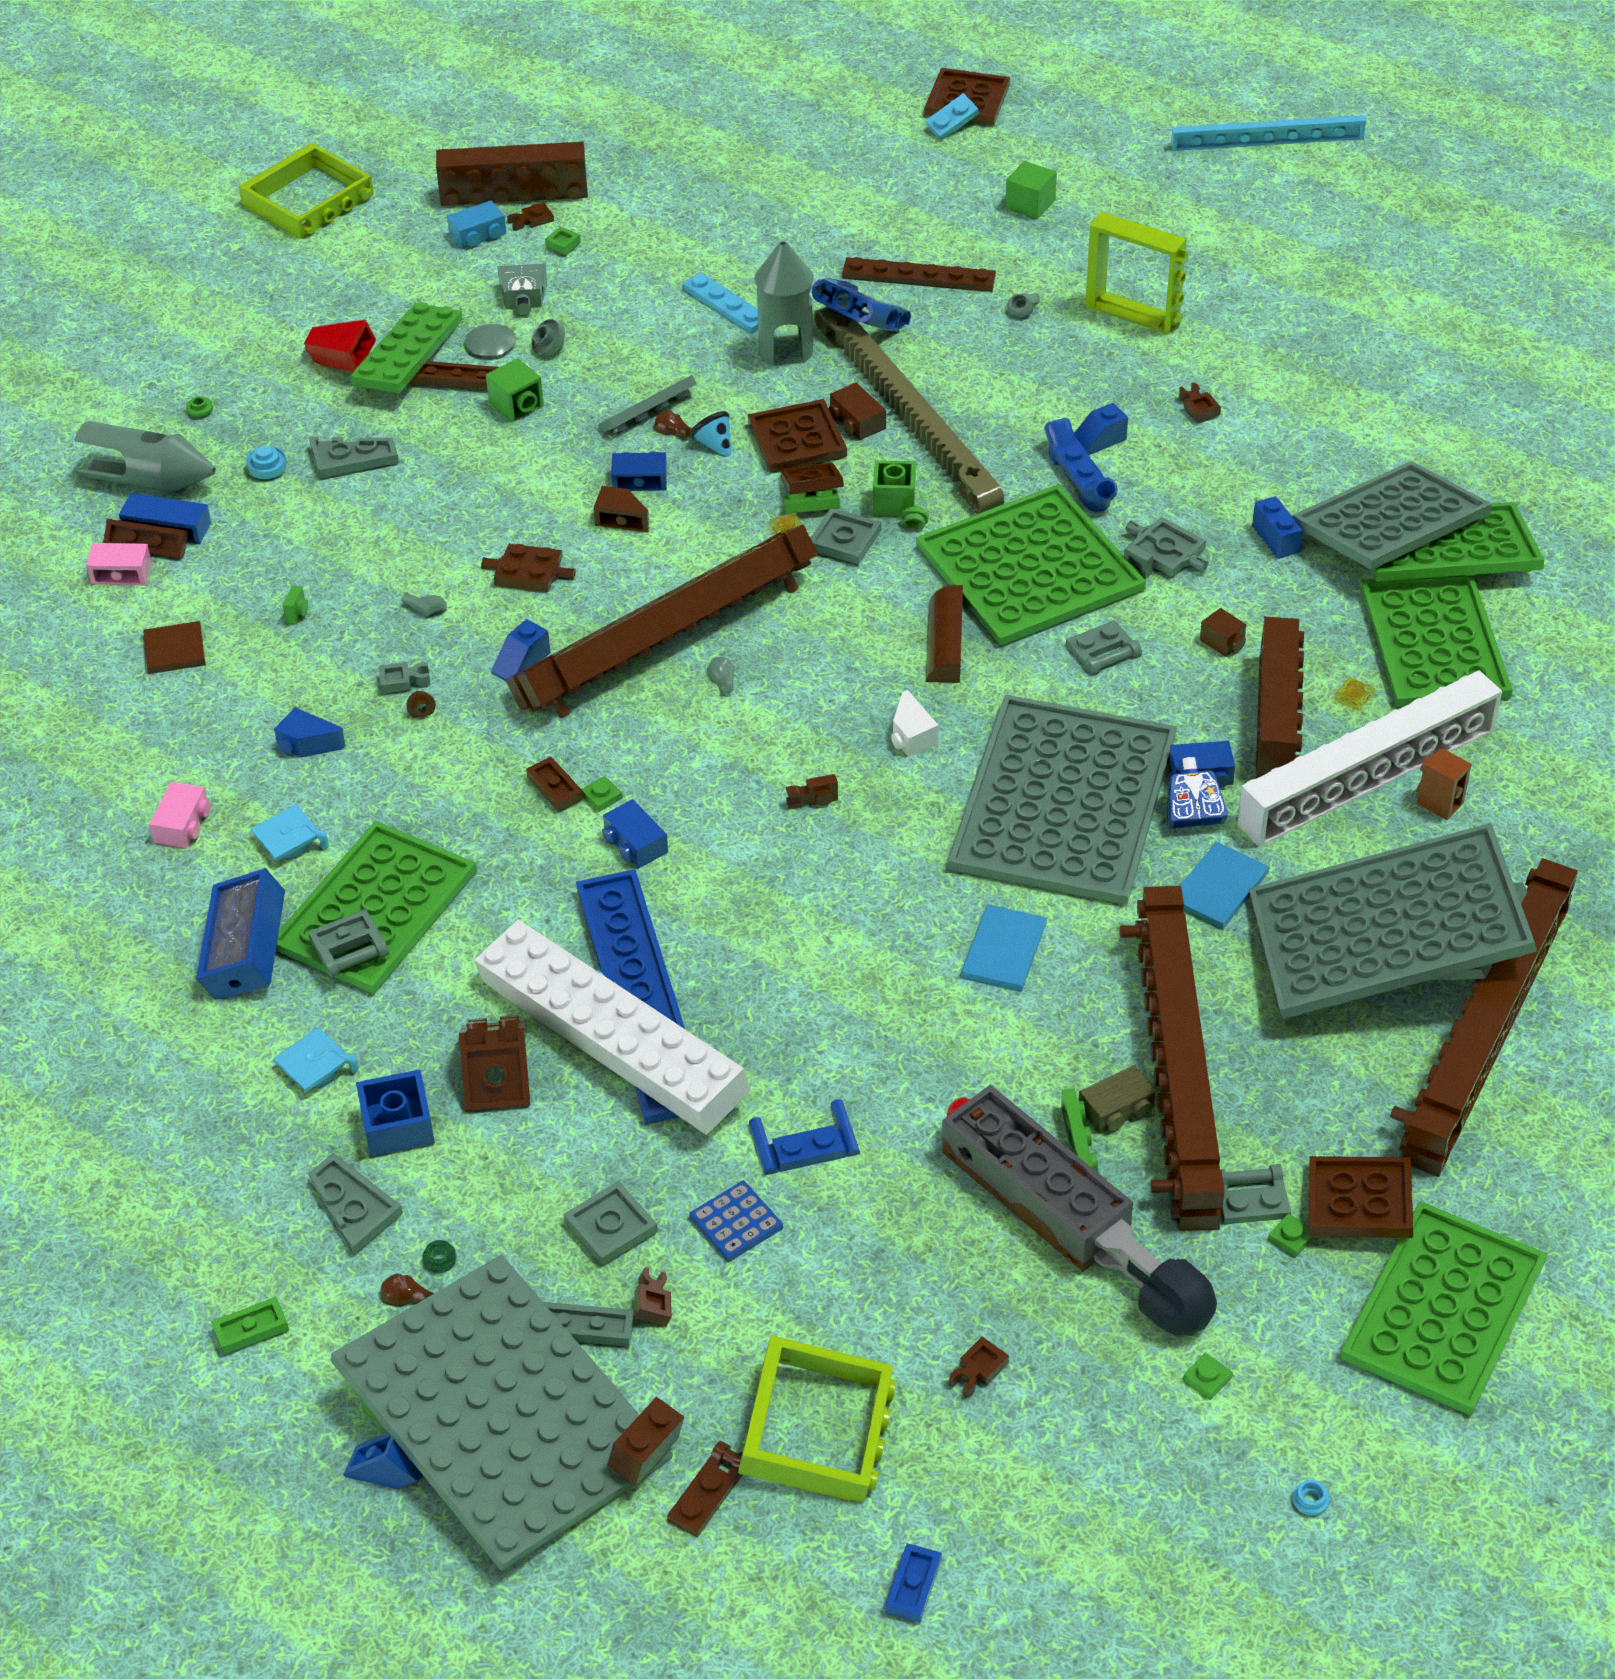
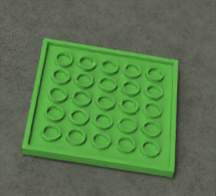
[916,484,1146,646]

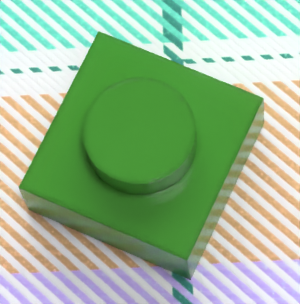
[545,226,581,255]
[282,586,308,625]
[581,776,623,812]
[1268,1213,1315,1258]
[1183,1352,1233,1400]

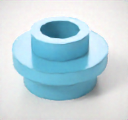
[1293,1480,1330,1516]

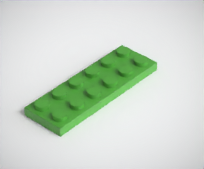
[350,302,462,394]

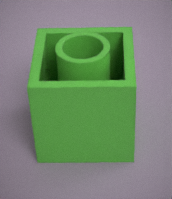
[1005,161,1057,220]
[486,358,544,422]
[873,460,916,517]

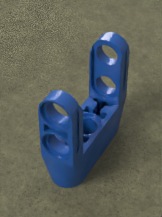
[812,278,911,332]

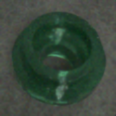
[422,1240,457,1273]

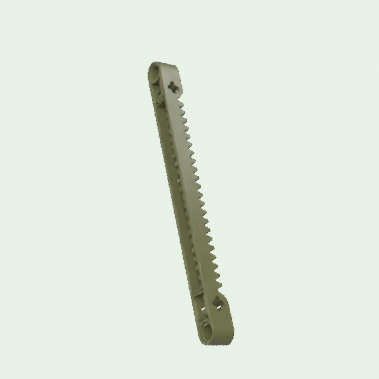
[814,306,1005,514]

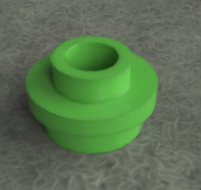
[186,396,213,418]
[901,506,929,529]

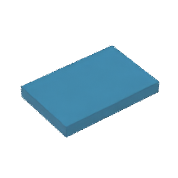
[1180,841,1269,930]
[961,904,1047,992]

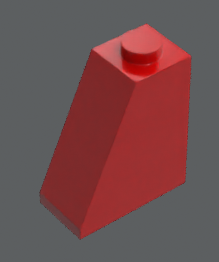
[304,319,376,372]

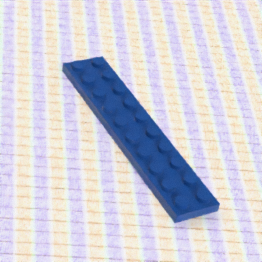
[576,869,685,1125]

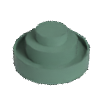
[531,319,565,358]

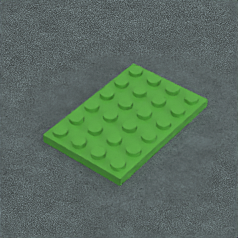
[1371,502,1544,583]
[1360,575,1513,707]
[276,821,477,994]
[1340,1201,1548,1416]

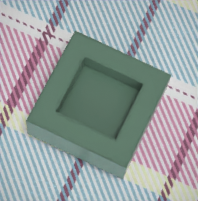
[1124,543,1154,579]

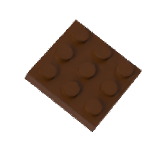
[924,68,1010,125]
[748,399,847,472]
[1309,1156,1413,1238]

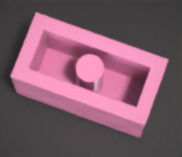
[86,543,152,585]
[149,782,211,848]

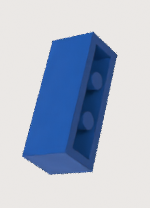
[119,493,212,544]

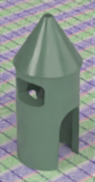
[754,241,814,366]
[74,421,216,494]

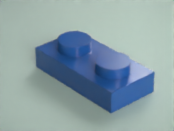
[885,1543,942,1623]

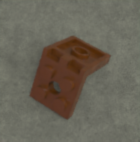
[459,1015,531,1111]

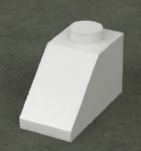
[891,690,939,757]

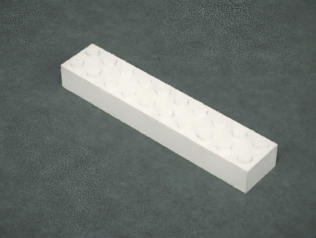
[1237,670,1502,847]
[474,919,751,1135]

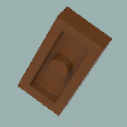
[526,756,584,812]

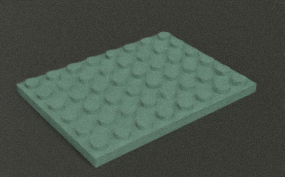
[948,694,1177,905]
[1249,823,1537,1019]
[331,1254,673,1572]

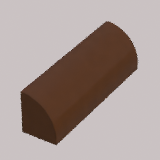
[926,585,963,683]

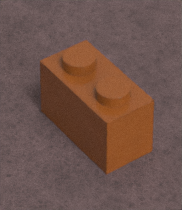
[1417,748,1472,820]

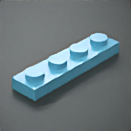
[682,273,758,334]

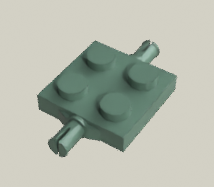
[1125,517,1209,577]

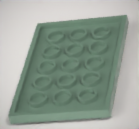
[1292,461,1492,570]

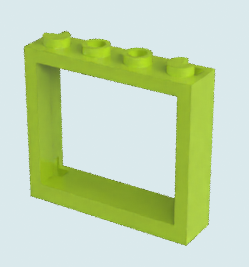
[239,142,374,239]
[1085,211,1188,334]
[738,1335,897,1502]

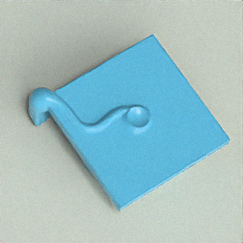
[251,804,329,861]
[273,1027,359,1092]

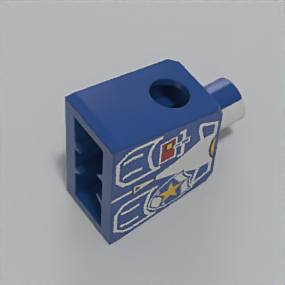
[1167,757,1228,829]

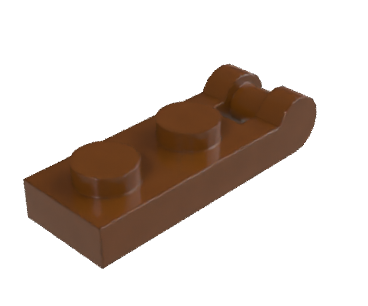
[667,1441,743,1538]

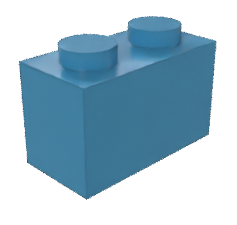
[447,200,506,249]

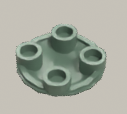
[465,324,516,359]

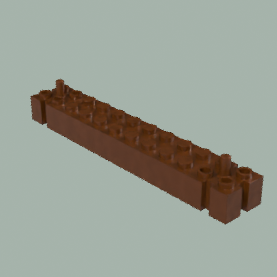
[505,524,818,718]
[1390,858,1578,1177]
[1119,886,1225,1231]

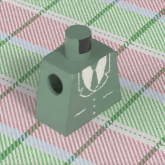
[497,263,547,316]

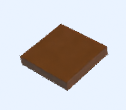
[780,462,844,495]
[143,621,206,674]

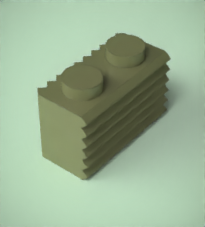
[1078,1065,1156,1134]

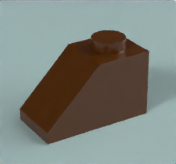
[594,486,650,532]

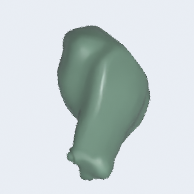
[1007,293,1040,318]
[401,592,447,617]
[707,657,735,693]

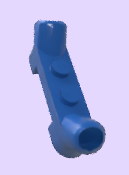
[1044,418,1118,512]

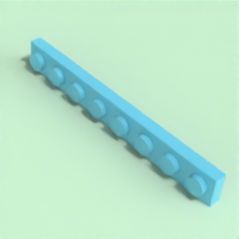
[1171,115,1366,151]

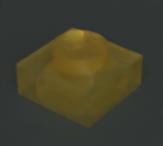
[770,513,802,534]
[1334,677,1375,711]

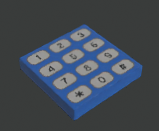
[689,1180,783,1262]

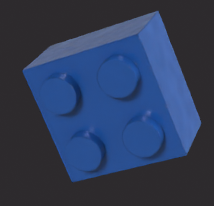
[356,1069,435,1157]

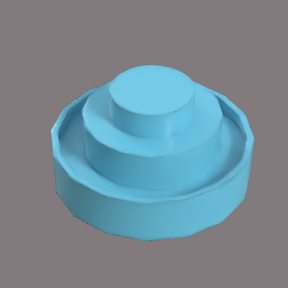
[246,446,287,479]

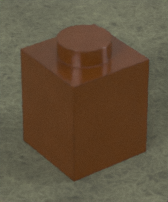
[1200,608,1247,657]

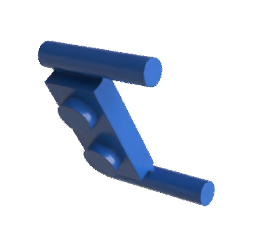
[749,1099,860,1175]

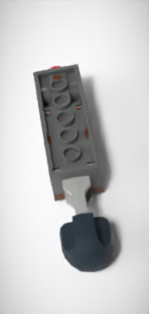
[942,1084,1217,1336]

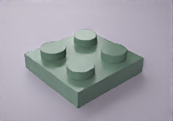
[811,508,881,565]
[564,1181,658,1266]

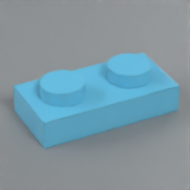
[926,93,979,140]

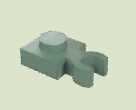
[379,662,431,694]

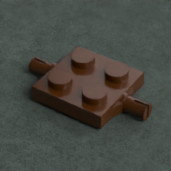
[481,544,576,592]

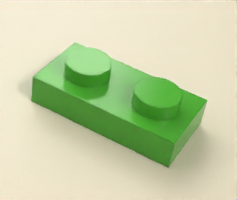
[783,489,840,514]
[211,1297,289,1355]

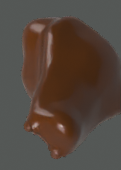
[654,410,691,438]
[381,1273,434,1307]

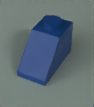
[1074,403,1128,455]
[491,619,551,681]
[274,707,346,757]
[343,1433,423,1489]

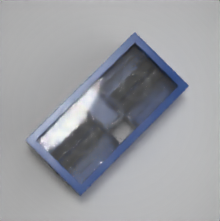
[196,868,285,999]

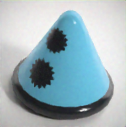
[690,411,731,457]

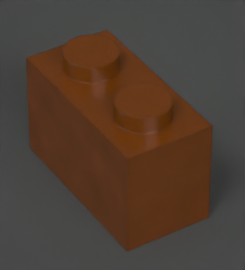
[829,382,886,440]
[607,1396,685,1487]

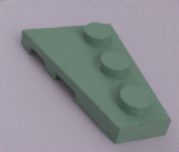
[309,437,399,478]
[309,1153,403,1255]

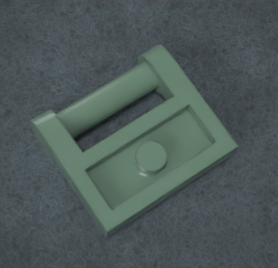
[1066,620,1142,675]
[308,909,389,978]
[1220,1164,1291,1224]

